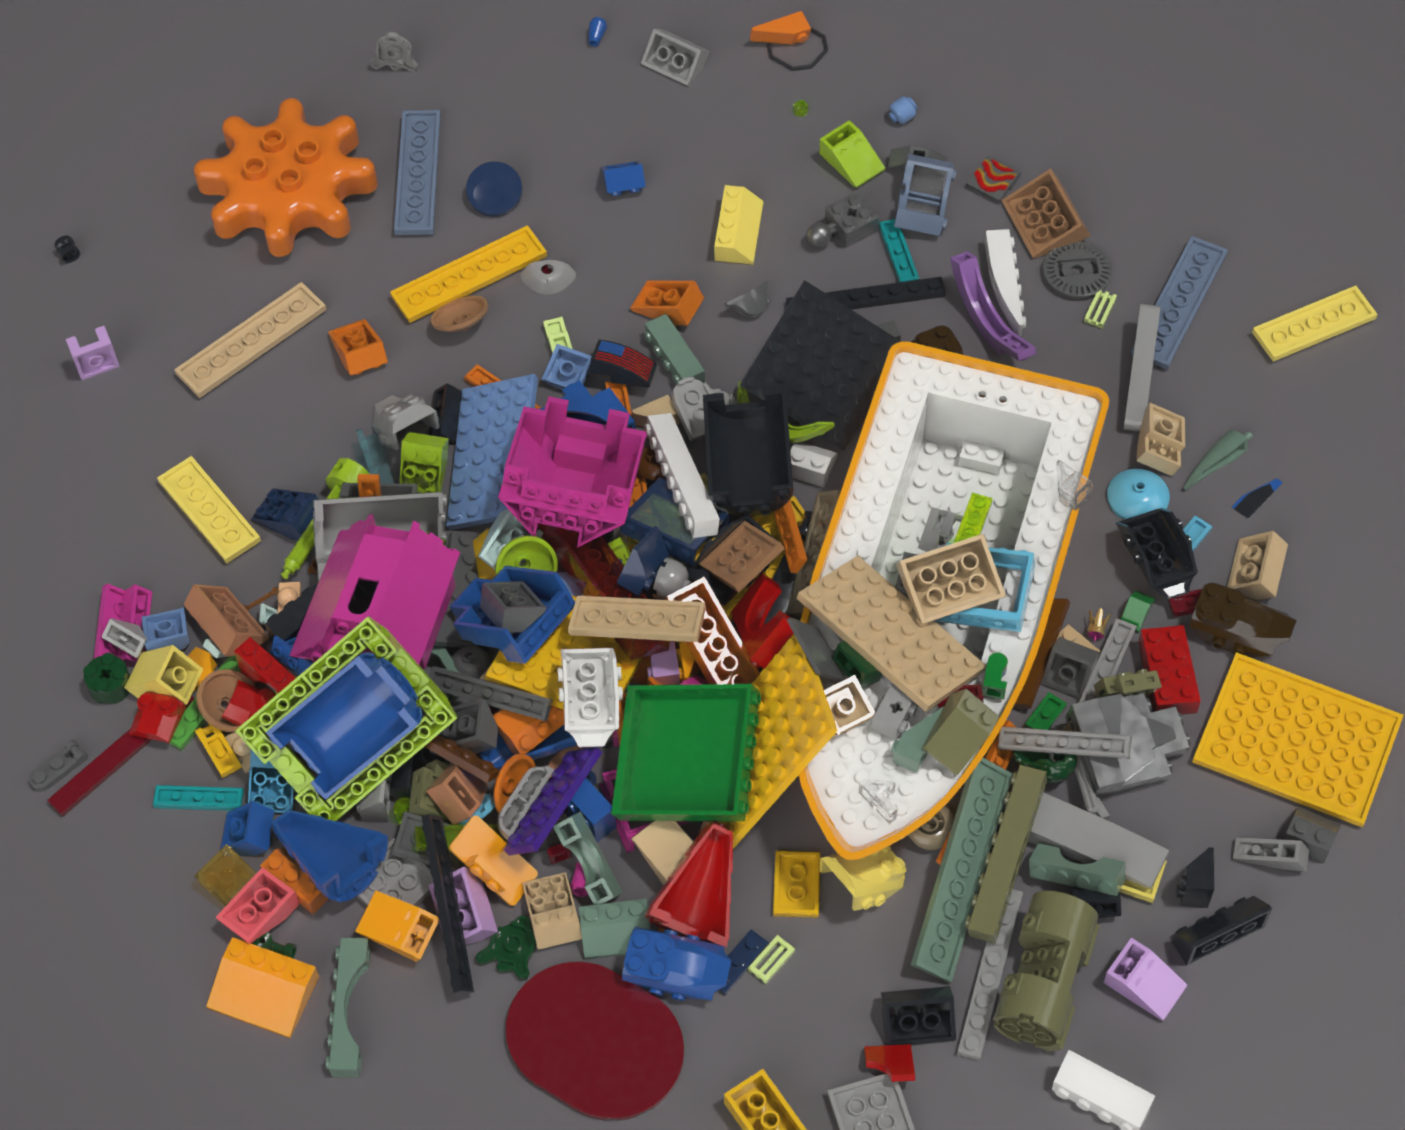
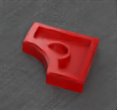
[864,1044,915,1082]

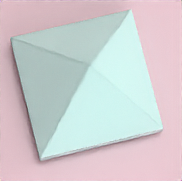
[259,603,278,626]

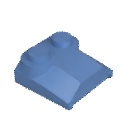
[541,344,592,390]
[142,607,190,651]

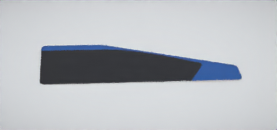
[1232,479,1282,519]

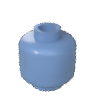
[889,96,918,125]

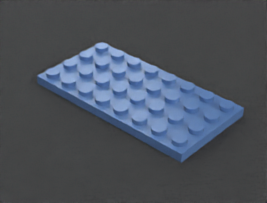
[446,374,538,531]

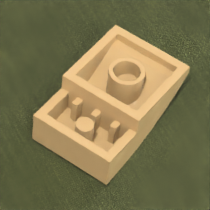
[1136,403,1185,476]

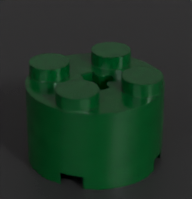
[83,653,130,704]

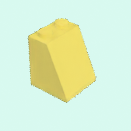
[124,645,203,705]

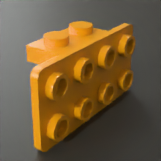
[449,816,538,906]

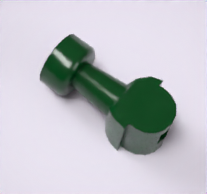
[253,932,297,959]

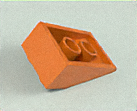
[630,280,704,326]
[328,319,388,375]

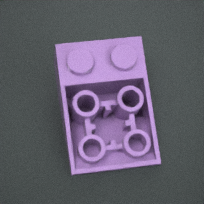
[1104,938,1187,1021]

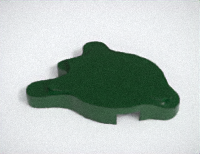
[476,916,536,980]

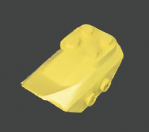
[820,845,906,911]

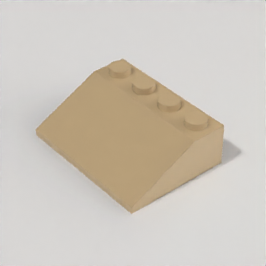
[897,534,1006,624]

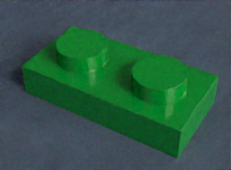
[1024,692,1067,730]

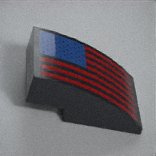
[590,339,657,388]

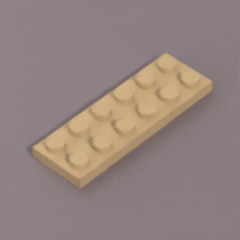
[568,596,706,642]

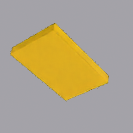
[773,851,820,918]

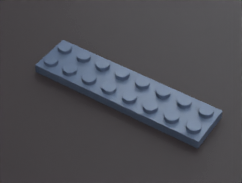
[394,110,441,235]
[1130,236,1228,370]

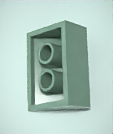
[579,899,650,960]

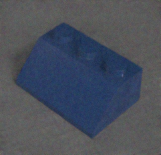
[617,526,669,596]

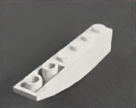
[984,229,1026,336]

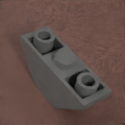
[888,146,948,177]

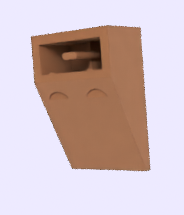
[426,762,489,825]

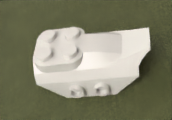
[558,648,623,747]

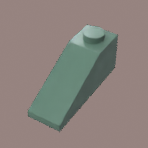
[891,706,944,773]

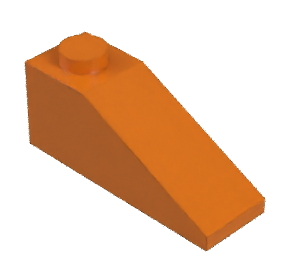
[750,11,811,44]

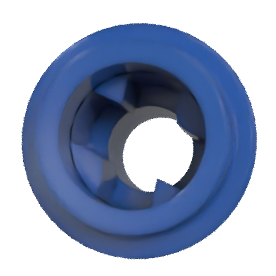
[588,17,607,46]

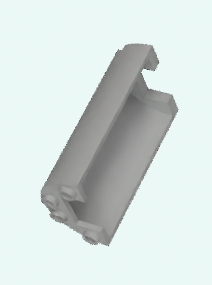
[313,492,447,582]

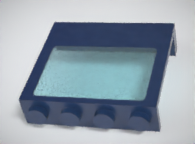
[620,477,732,566]

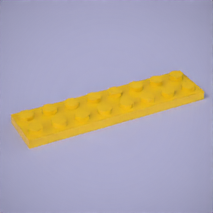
[390,225,547,323]

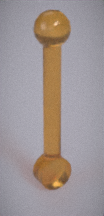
[243,587,279,612]

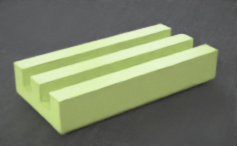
[1084,290,1117,329]
[748,935,795,984]

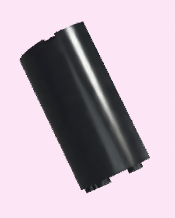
[703,386,794,518]

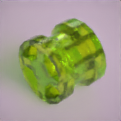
[393,798,410,824]

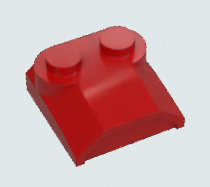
[221,680,276,726]
[129,692,186,744]

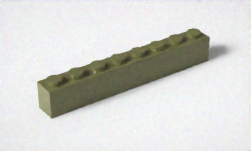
[965,765,1047,944]

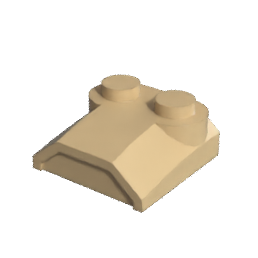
[824,675,875,735]

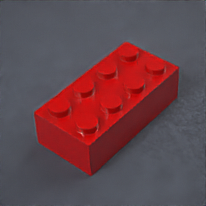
[1138,625,1201,715]

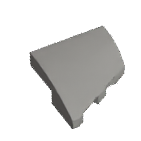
[918,507,964,552]

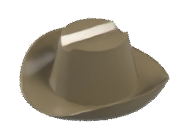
[908,806,955,850]

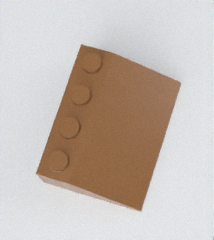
[1001,168,1091,259]

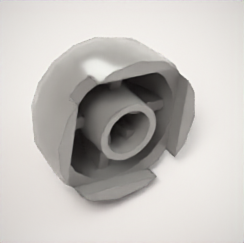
[653,557,691,600]

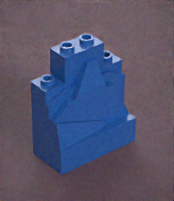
[449,566,575,664]

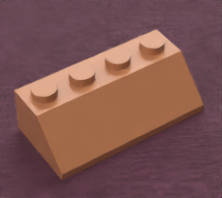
[183,584,269,657]

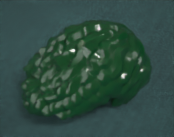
[1012,751,1078,783]

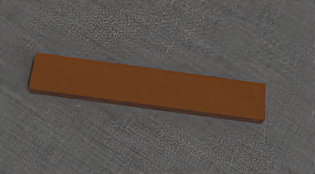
[1013,598,1070,709]

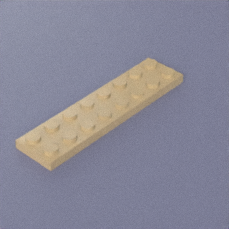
[174,282,327,398]

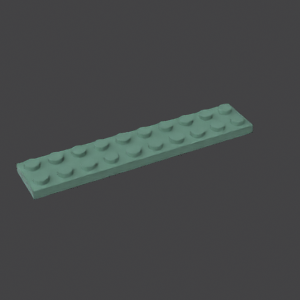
[911,758,1013,983]

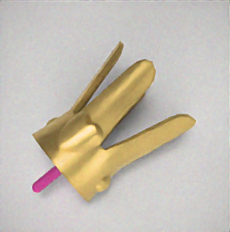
[1087,608,1111,641]

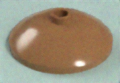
[431,296,489,332]
[196,669,256,732]

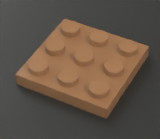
[699,521,785,592]

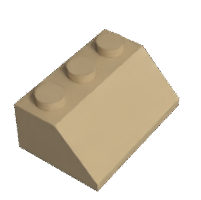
[1227,531,1288,601]

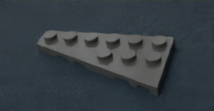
[434,531,491,650]

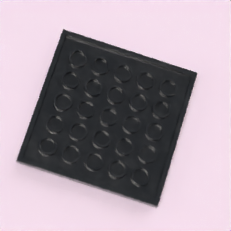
[739,280,902,451]

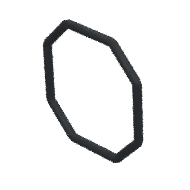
[767,28,828,70]

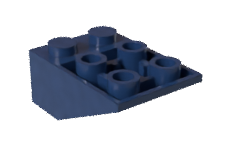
[251,488,320,540]

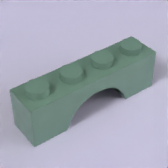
[553,812,623,905]
[1029,843,1125,896]

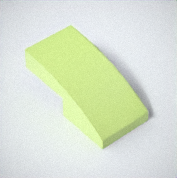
[543,317,572,354]

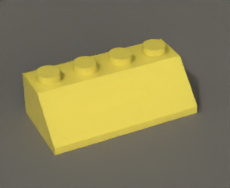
[714,185,763,265]

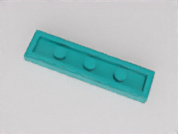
[879,219,920,282]
[153,785,245,811]

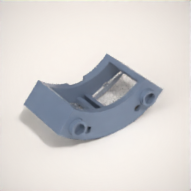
[894,154,956,236]

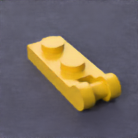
[194,723,242,778]

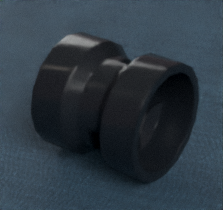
[54,235,80,263]

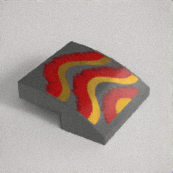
[967,155,1021,203]

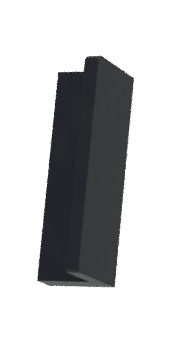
[429,383,462,444]

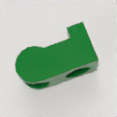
[982,652,1008,699]

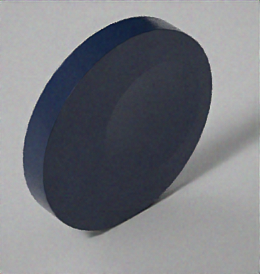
[466,161,523,217]

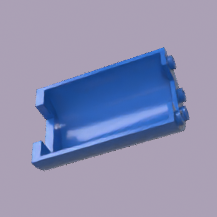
[266,653,422,800]

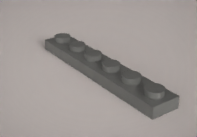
[429,666,553,721]

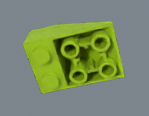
[819,120,885,188]
[400,432,449,493]

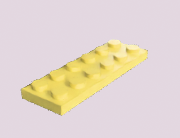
[1252,286,1378,362]
[157,456,261,564]

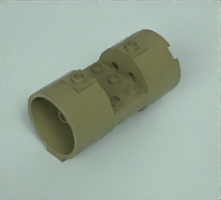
[993,891,1100,1051]

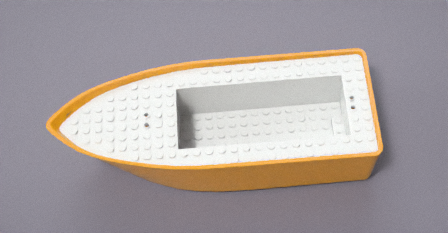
[799,342,1109,860]

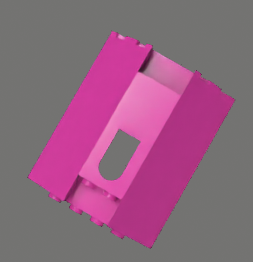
[498,396,647,548]
[289,513,460,670]

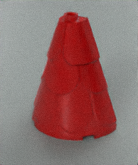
[645,821,733,948]

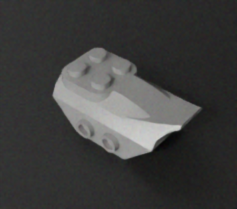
[372,394,439,450]

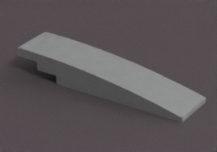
[1002,780,1169,889]

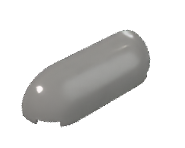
[498,766,554,840]

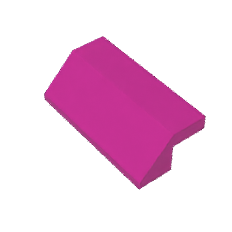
[94,583,152,667]

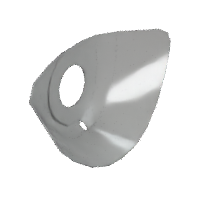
[521,260,576,295]

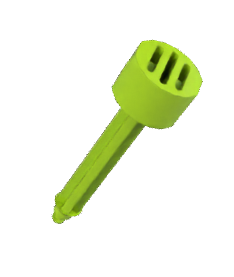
[281,458,369,579]

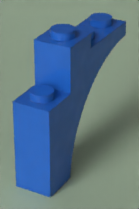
[539,380,636,429]

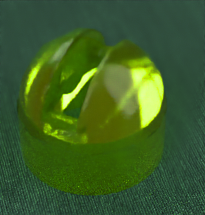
[793,100,809,117]

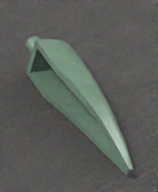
[1184,430,1253,491]

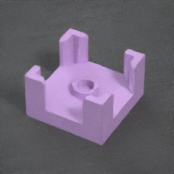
[66,326,120,380]

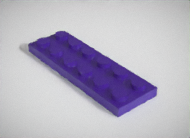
[503,747,602,856]

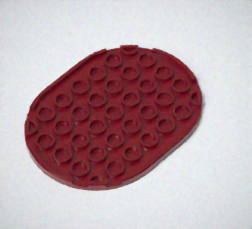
[506,962,684,1120]

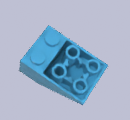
[248,746,297,813]

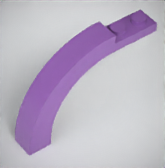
[950,251,1036,361]

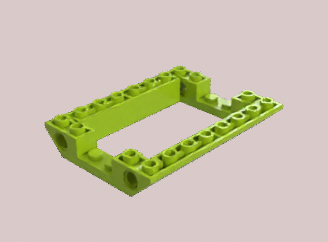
[235,616,458,821]

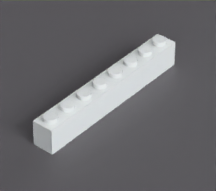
[644,413,720,538]

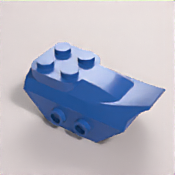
[622,926,732,1001]

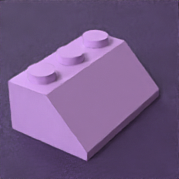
[429,867,498,944]

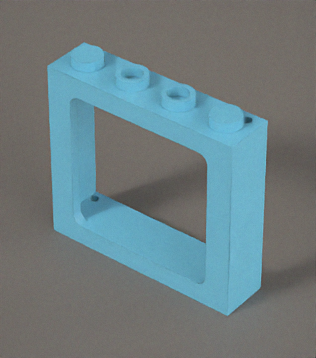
[934,543,1035,632]

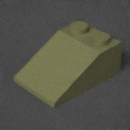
[922,689,1000,776]

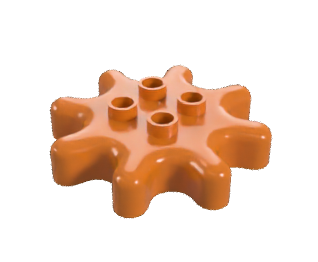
[194,98,378,257]

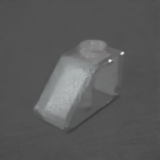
[1056,460,1093,511]

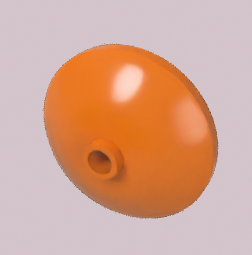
[493,754,536,813]

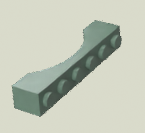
[326,938,371,1078]

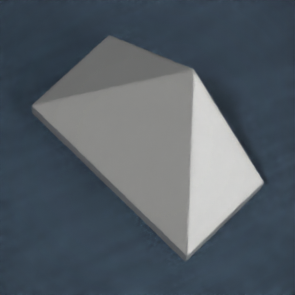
[102,618,147,658]

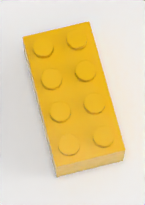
[724,1069,807,1130]

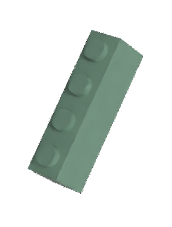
[644,314,705,385]

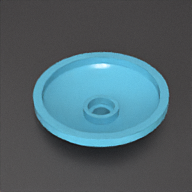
[1107,469,1170,520]

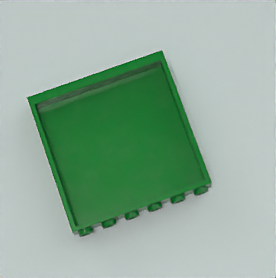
[611,684,761,821]

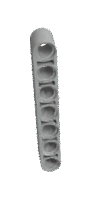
[1123,304,1161,431]

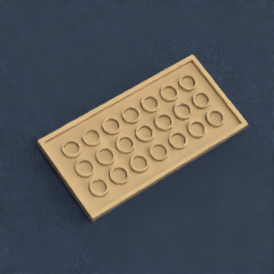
[796,555,986,712]

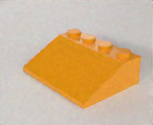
[206,937,319,1038]

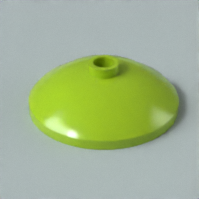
[495,536,558,575]

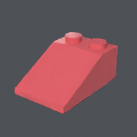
[216,867,300,944]

